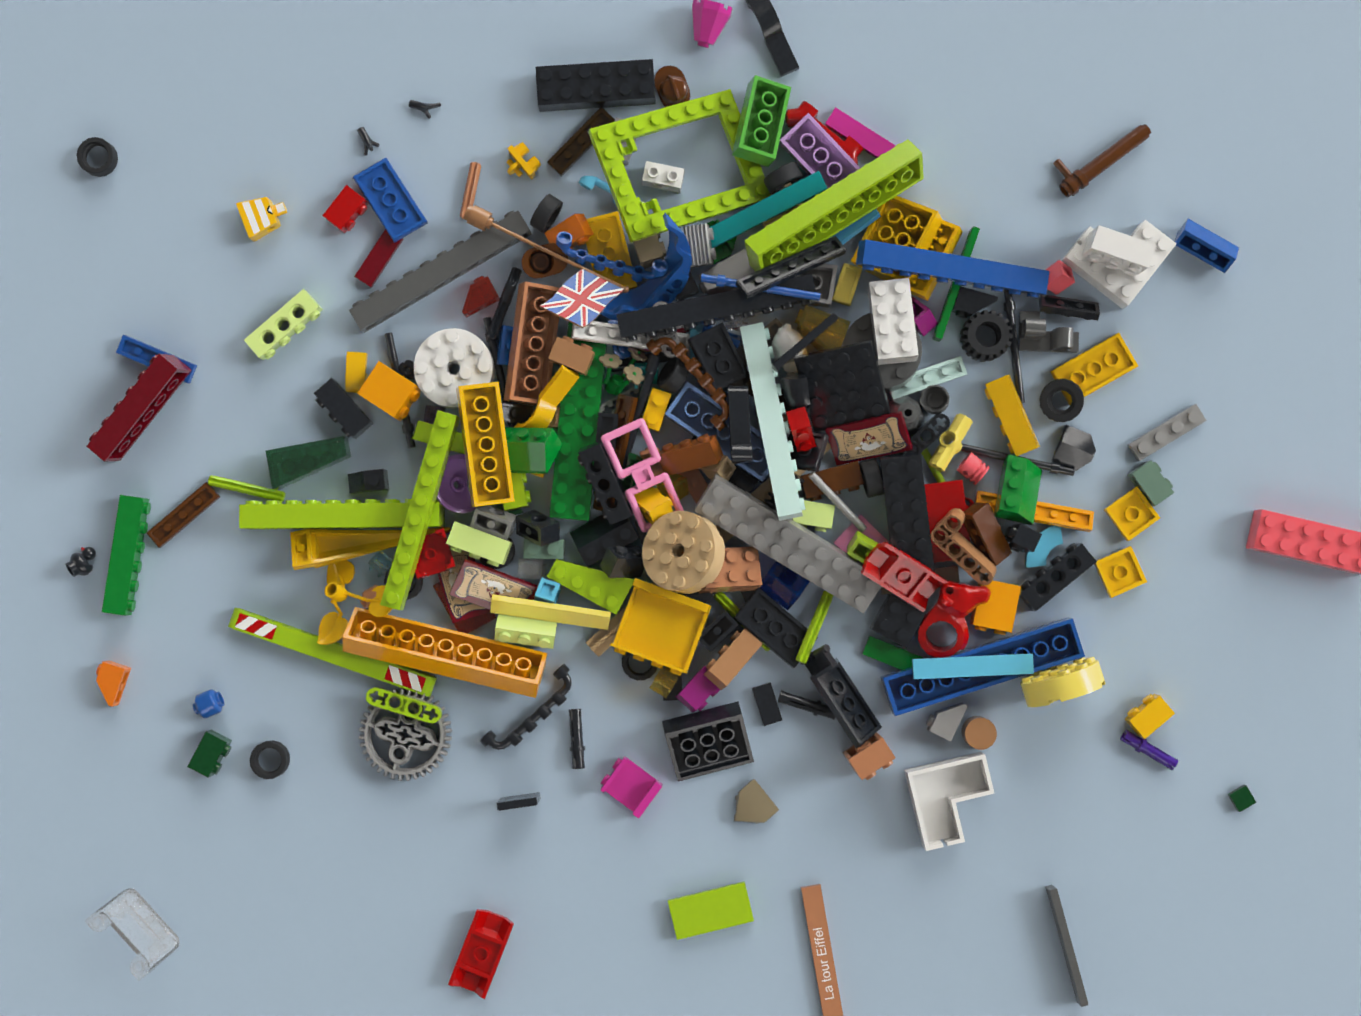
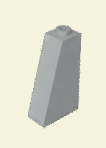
[698,248,755,295]

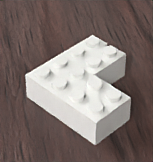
[1061,220,1176,309]
[904,752,995,851]

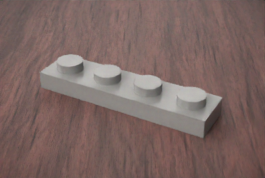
[1128,404,1207,461]

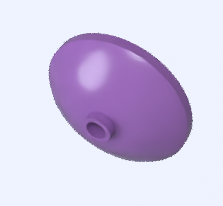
[437,454,476,513]

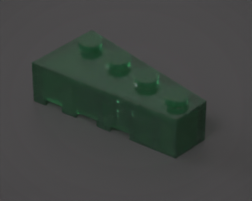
[265,436,351,490]

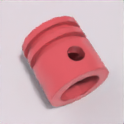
[956,452,990,485]

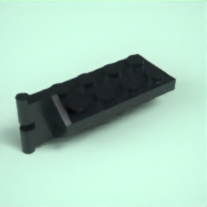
[801,644,882,748]

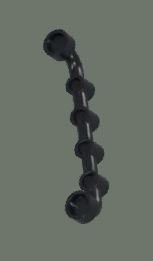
[480,664,572,750]

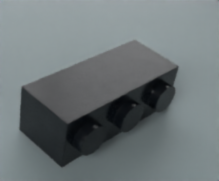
[314,378,374,439]

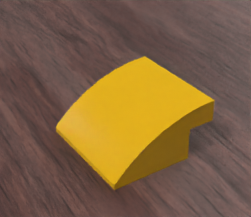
[851,196,963,301]

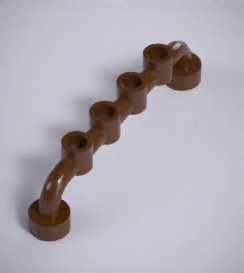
[646,337,729,431]

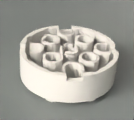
[414,328,495,409]

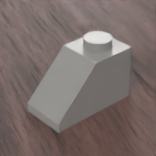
[926,703,968,741]

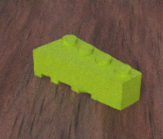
[547,559,634,615]

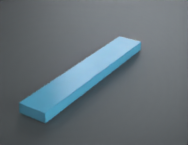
[912,653,1034,679]

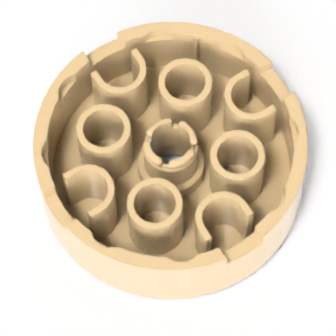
[642,511,725,594]

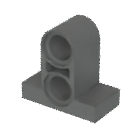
[1018,311,1046,351]
[1038,327,1079,352]

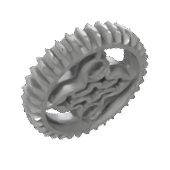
[359,688,452,781]

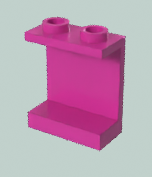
[600,756,663,818]

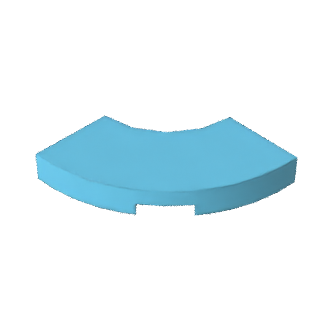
[1025,526,1063,568]

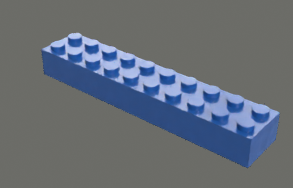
[881,618,1085,716]

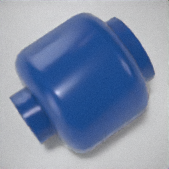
[193,689,225,718]

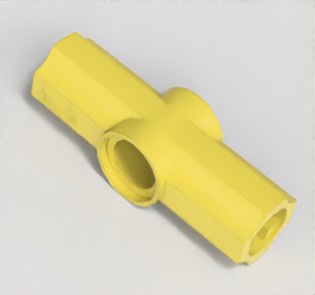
[928,413,973,472]

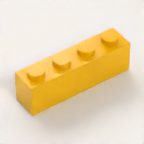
[984,375,1040,456]

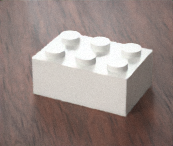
[1082,225,1156,276]

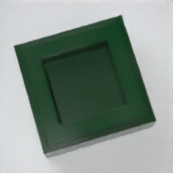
[1227,785,1257,812]

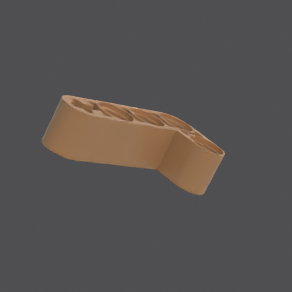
[930,508,997,585]

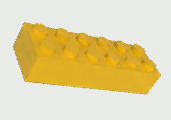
[456,382,515,507]

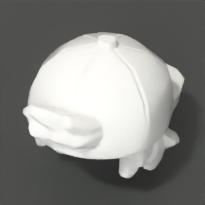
[772,324,807,373]

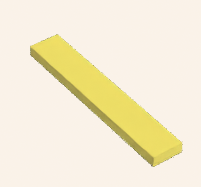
[490,595,611,630]

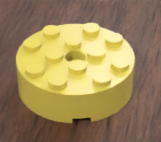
[1020,657,1106,707]

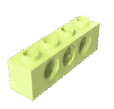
[244,289,323,360]

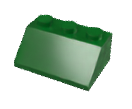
[505,427,562,474]
[994,454,1042,525]

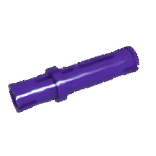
[1120,729,1178,770]

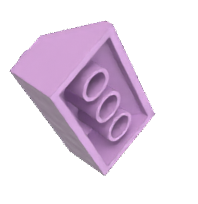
[780,113,860,188]

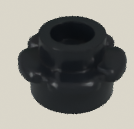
[399,360,415,379]

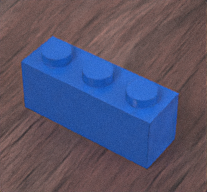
[1174,219,1239,273]

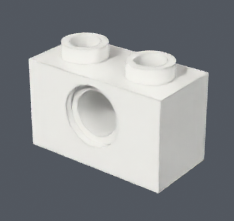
[642,161,685,193]

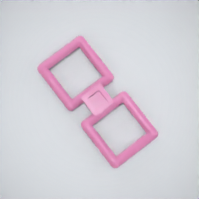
[601,418,684,533]

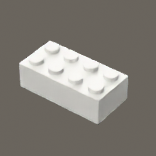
[868,278,918,365]

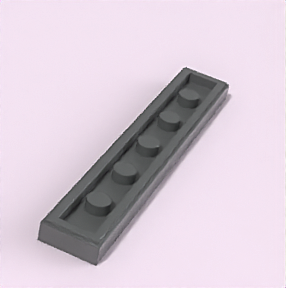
[1045,885,1088,1007]

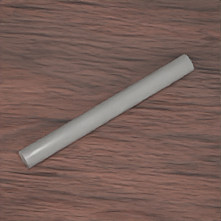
[808,471,867,532]

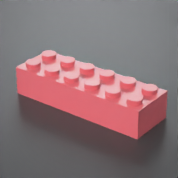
[1246,509,1361,575]

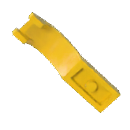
[514,365,580,428]

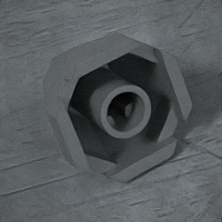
[888,395,925,435]

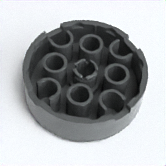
[843,313,922,393]

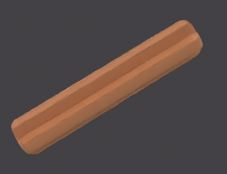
[460,162,481,219]

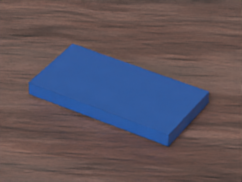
[353,158,428,243]

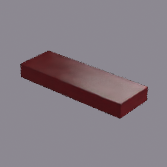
[354,230,404,288]

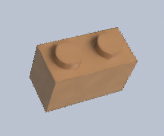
[548,336,595,376]

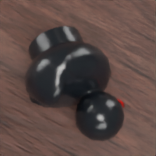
[66,547,96,577]

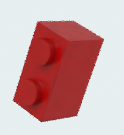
[322,185,368,234]
[786,407,816,452]

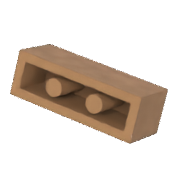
[704,628,763,690]

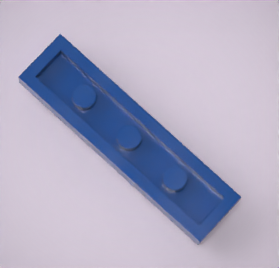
[116,335,197,383]

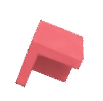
[1045,260,1075,295]

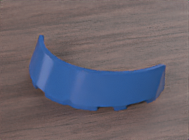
[600,213,692,320]

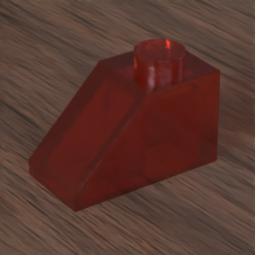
[462,276,500,318]

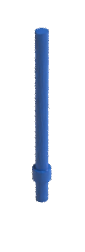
[700,274,821,301]

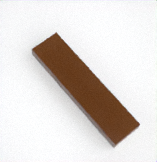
[147,482,220,548]

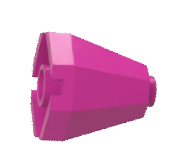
[692,0,733,48]

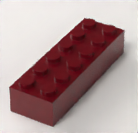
[86,354,192,462]

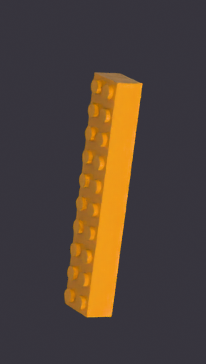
[343,607,547,698]

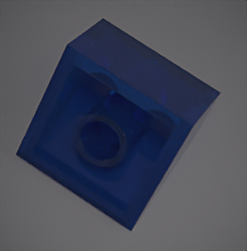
[759,561,810,610]

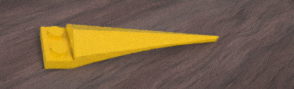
[290,527,451,570]

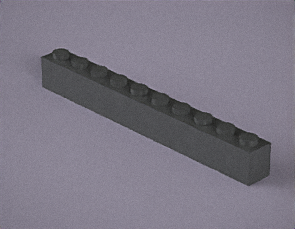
[349,211,532,333]

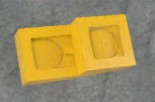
[345,351,368,393]

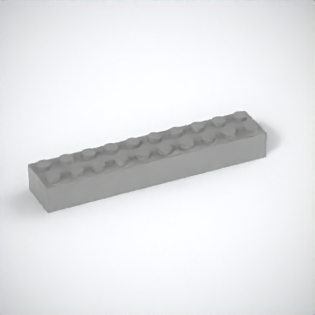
[694,474,882,614]

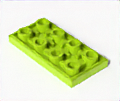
[668,881,754,940]

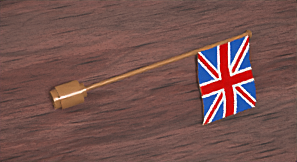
[463,205,629,328]

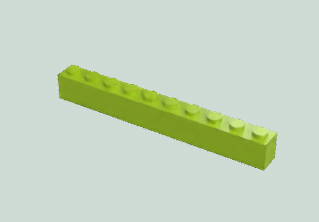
[380,410,460,610]

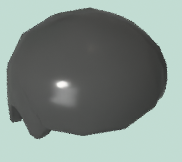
[919,385,950,415]

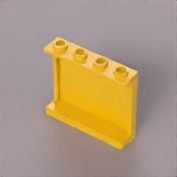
[610,578,712,676]

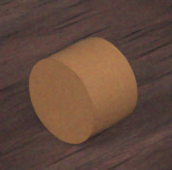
[961,716,997,750]

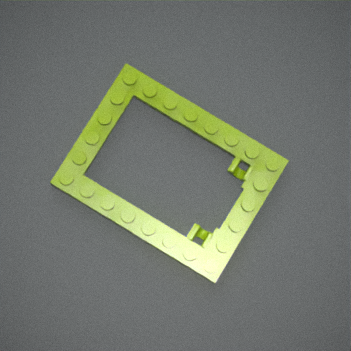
[588,89,772,242]

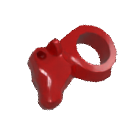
[918,580,991,658]

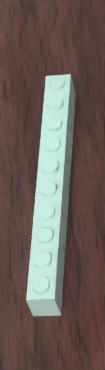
[740,322,806,521]

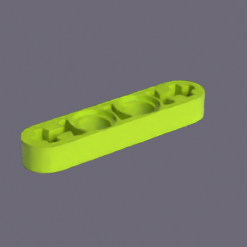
[366,687,442,723]

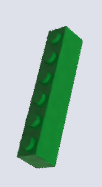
[102,495,151,616]

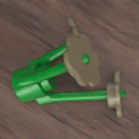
[599,347,648,395]

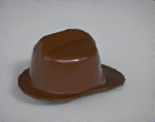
[654,65,691,107]
[522,243,568,279]

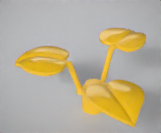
[317,560,393,645]

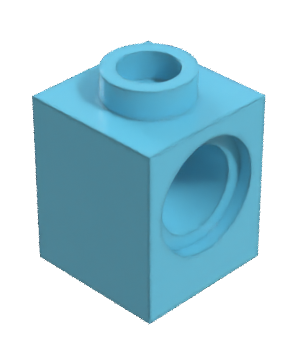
[535,577,561,604]

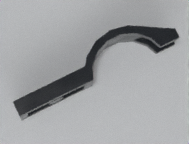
[745,0,799,77]

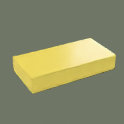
[832,263,862,307]

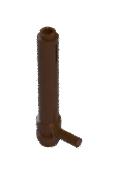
[1053,124,1151,197]

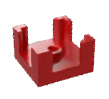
[415,528,456,580]

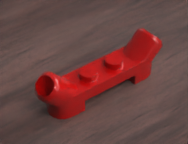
[785,101,863,165]

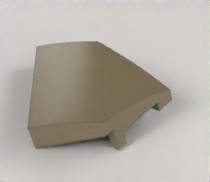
[734,779,779,824]

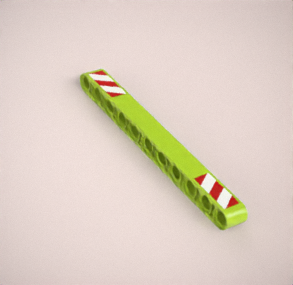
[228,607,437,697]

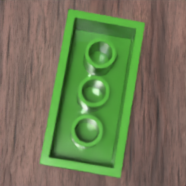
[732,75,791,167]

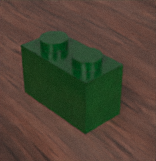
[187,730,232,778]

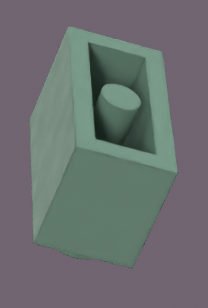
[1127,460,1174,507]
[523,539,565,560]

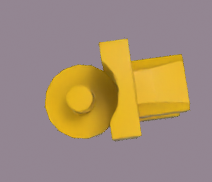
[506,142,541,180]

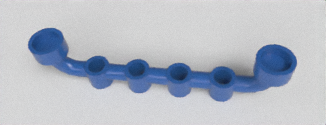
[556,231,668,282]

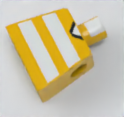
[236,197,288,242]

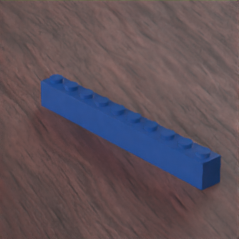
[856,239,1050,298]

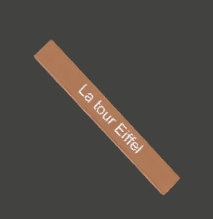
[801,884,843,1016]

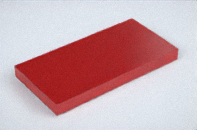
[924,479,971,563]

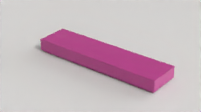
[825,107,896,158]

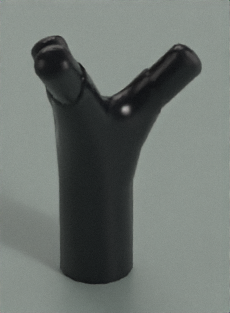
[409,100,441,119]
[357,127,379,155]

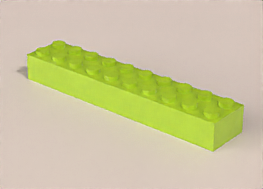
[744,139,924,272]
[239,499,445,529]

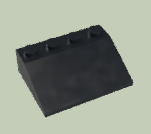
[662,701,754,782]

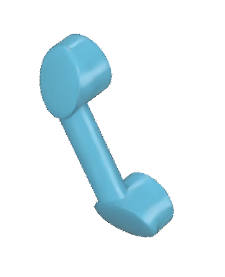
[578,176,616,204]

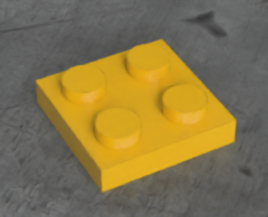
[1104,486,1160,541]
[1094,546,1147,598]

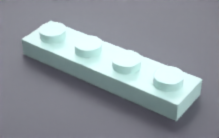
[890,356,967,399]

